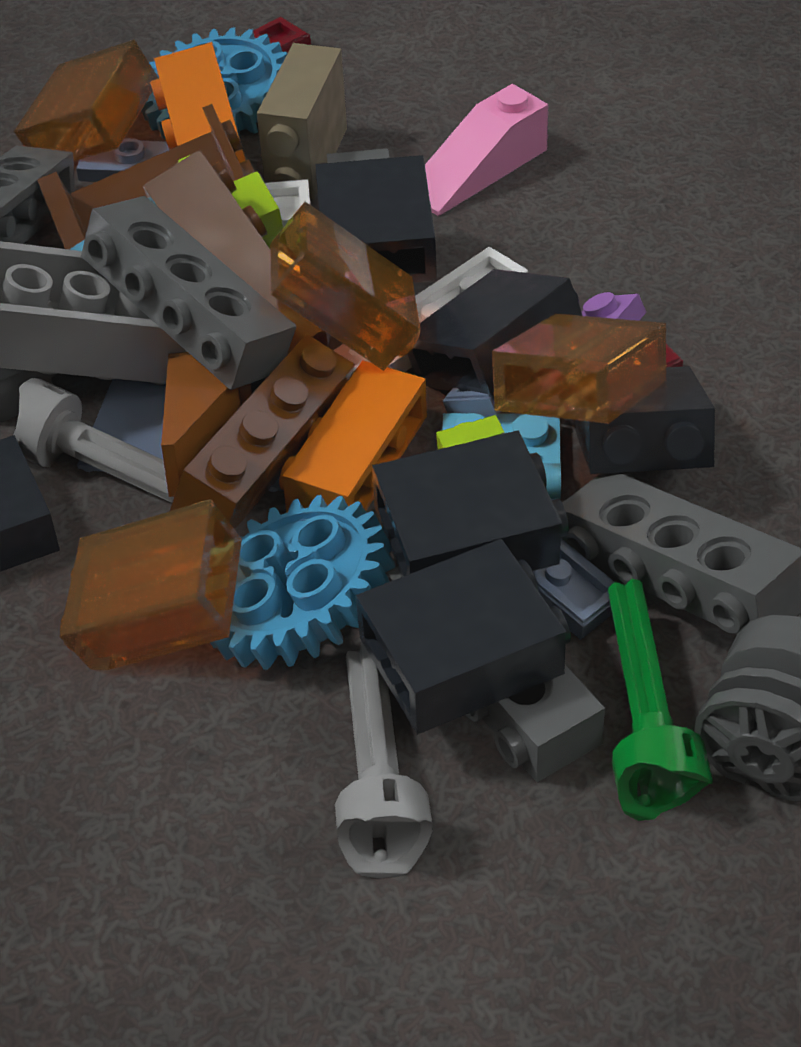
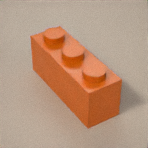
[150,42,246,163]
[279,360,427,513]

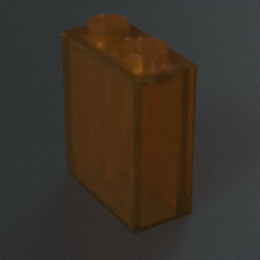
[14,39,159,162]
[270,201,420,371]
[492,314,666,424]
[59,499,242,670]

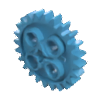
[137,28,287,139]
[193,495,395,670]

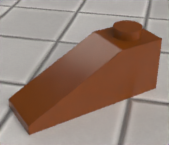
[161,352,253,497]

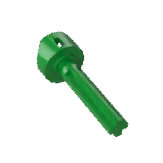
[608,579,713,821]

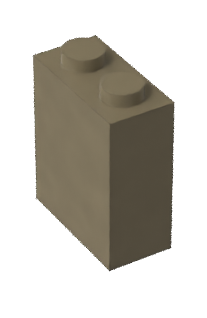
[257,43,347,199]

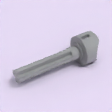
[13,378,174,503]
[335,643,432,878]

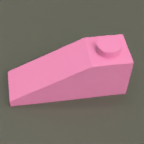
[425,84,548,216]

